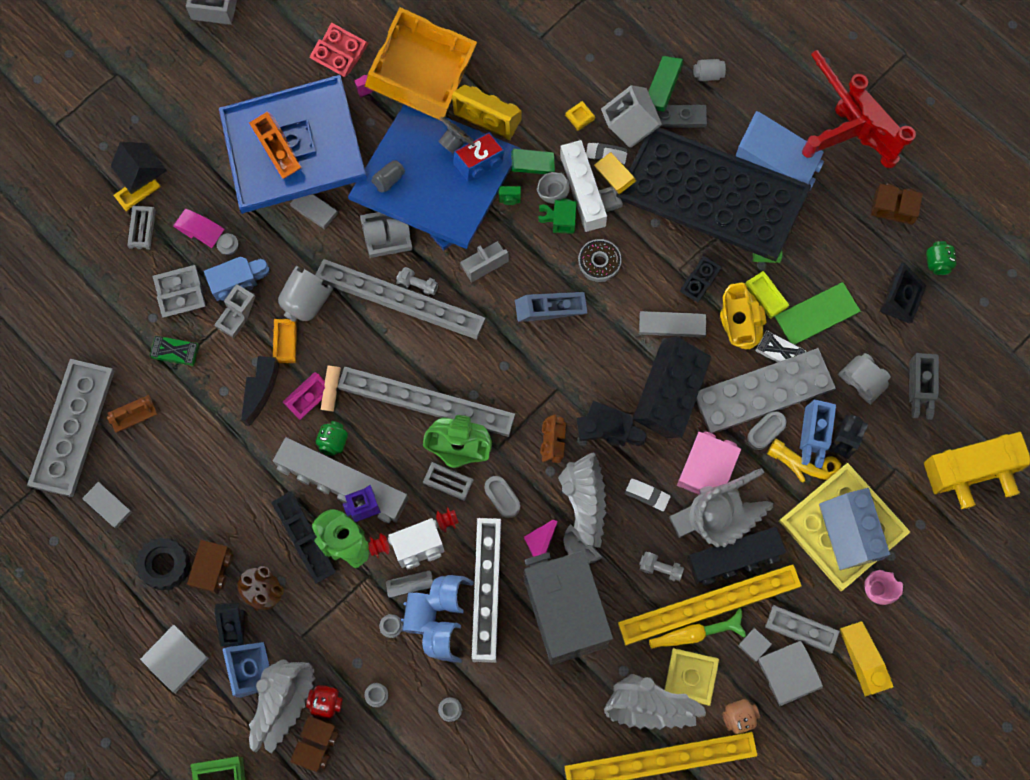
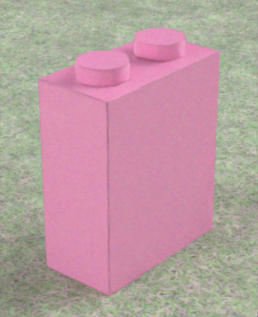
[677,432,741,495]

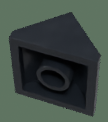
[111,142,167,194]
[879,263,927,323]

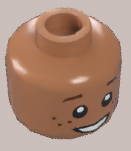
[722,699,760,734]

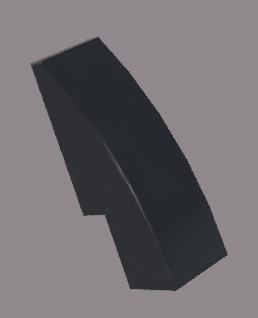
[241,356,279,426]

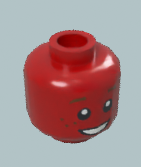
[306,685,343,719]

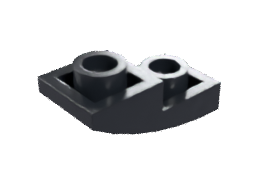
[680,256,722,303]

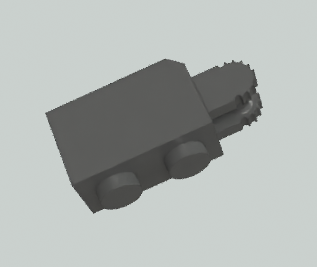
[909,353,939,420]

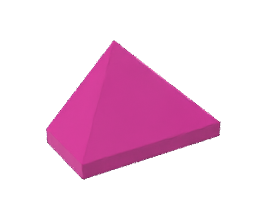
[524,520,557,557]

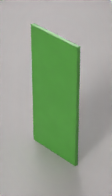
[774,282,861,345]

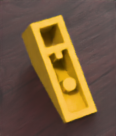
[840,621,893,696]

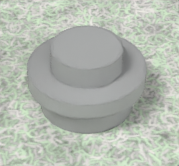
[217,234,239,255]
[379,614,403,638]
[365,683,388,707]
[438,697,462,722]

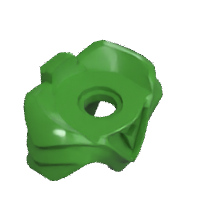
[423,415,492,468]
[312,509,369,568]

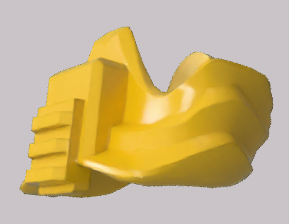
[720,283,767,349]

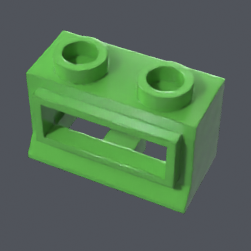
[191,757,245,780]

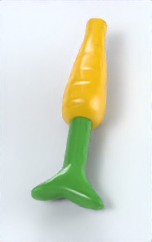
[649,608,746,649]

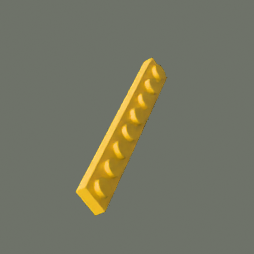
[618,564,801,646]
[564,732,757,780]

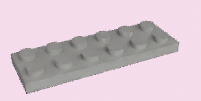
[696,348,836,434]
[27,359,115,497]

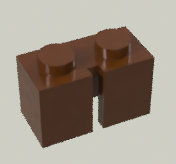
[871,183,923,225]
[187,540,233,594]
[290,716,339,773]

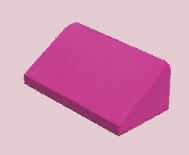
[282,372,325,420]

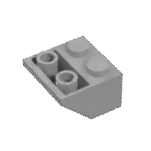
[601,85,662,147]

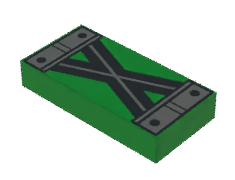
[150,336,199,366]

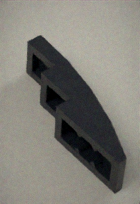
[271,491,336,584]

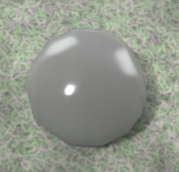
[537,172,569,204]

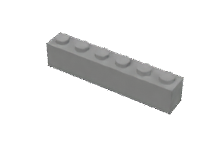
[273,437,409,523]

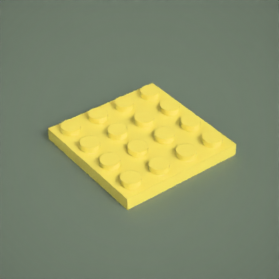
[779,463,910,591]

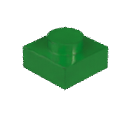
[499,186,521,205]

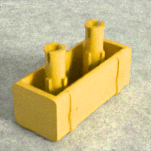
[924,432,1030,510]

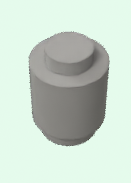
[693,59,726,81]

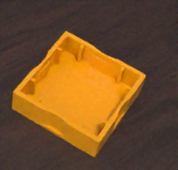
[365,7,477,120]

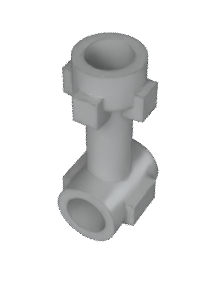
[396,268,438,295]
[639,552,684,581]

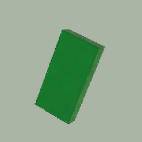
[511,149,555,174]

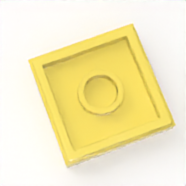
[664,648,719,706]

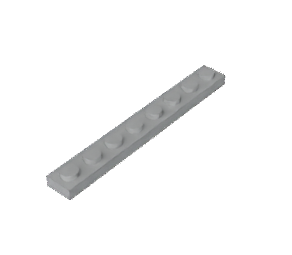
[315,259,485,340]
[338,366,515,437]

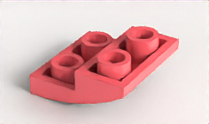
[309,22,368,77]

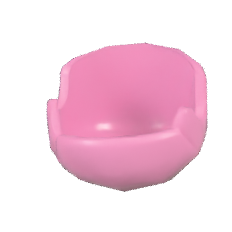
[865,570,903,605]

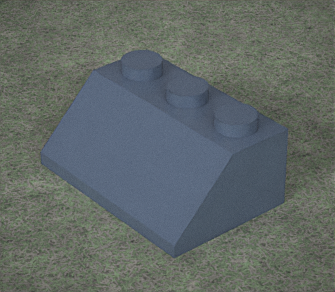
[819,488,890,571]

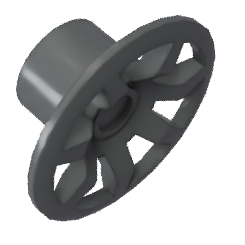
[439,117,475,154]

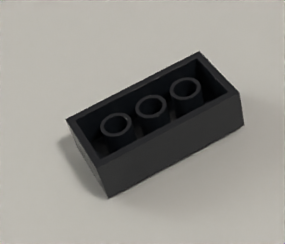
[632,336,712,439]

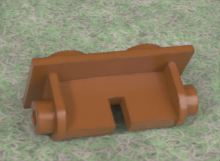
[107,395,157,433]
[540,414,566,463]

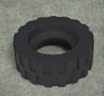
[136,537,190,590]

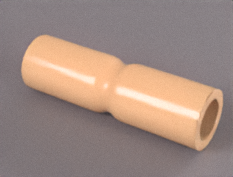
[320,366,341,412]

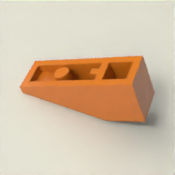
[249,111,302,179]

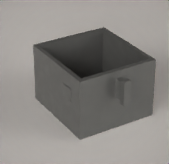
[524,550,613,665]

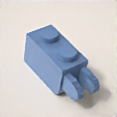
[204,257,270,301]
[800,399,836,468]

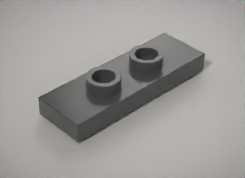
[657,105,707,128]

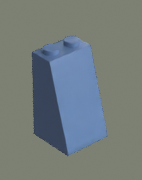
[736,111,824,190]

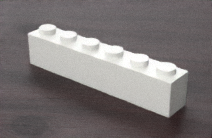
[472,518,501,663]

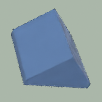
[223,642,269,698]

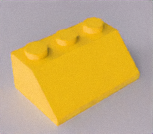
[452,84,521,140]

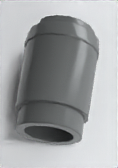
[371,160,405,192]

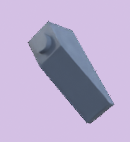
[515,292,587,322]

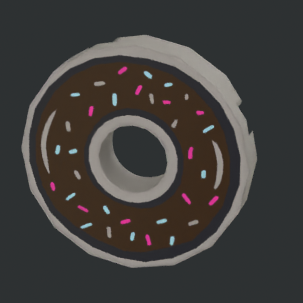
[578,239,621,282]

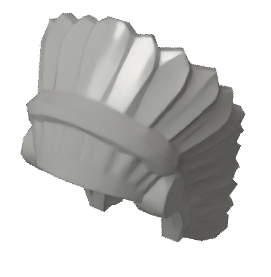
[558,452,606,548]
[689,468,773,548]
[249,659,315,753]
[604,674,706,730]

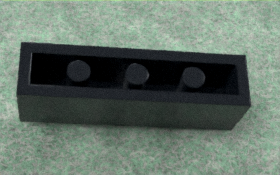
[687,527,786,586]

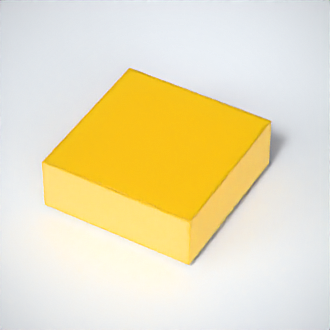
[565,101,595,131]

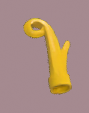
[767,438,841,482]

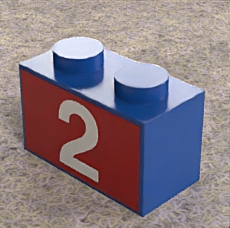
[453,132,504,182]

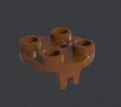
[238,566,284,611]

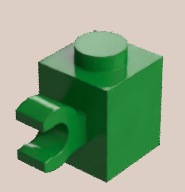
[538,198,576,234]

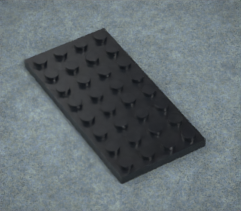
[616,127,811,262]

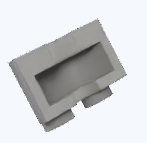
[838,353,891,405]

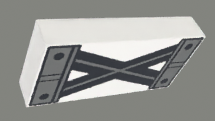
[756,331,806,362]

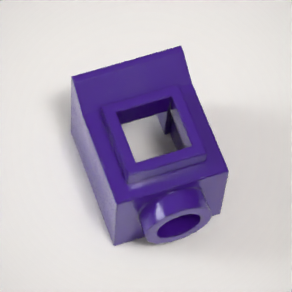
[343,485,381,522]

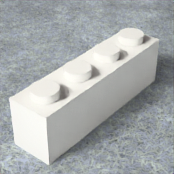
[560,140,607,232]

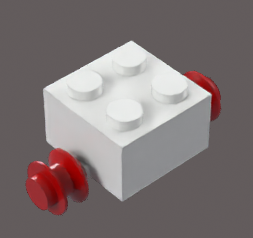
[368,507,459,569]

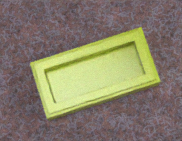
[745,271,789,319]

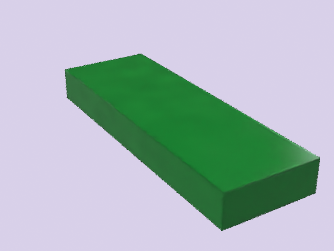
[648,56,683,112]

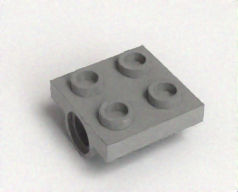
[360,212,412,258]

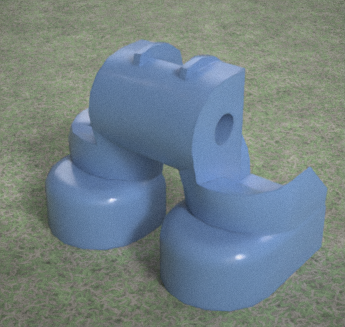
[401,575,474,663]

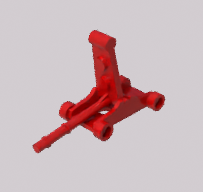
[802,50,916,168]

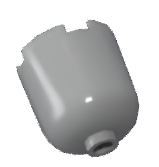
[278,266,333,322]

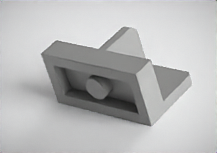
[460,241,509,282]

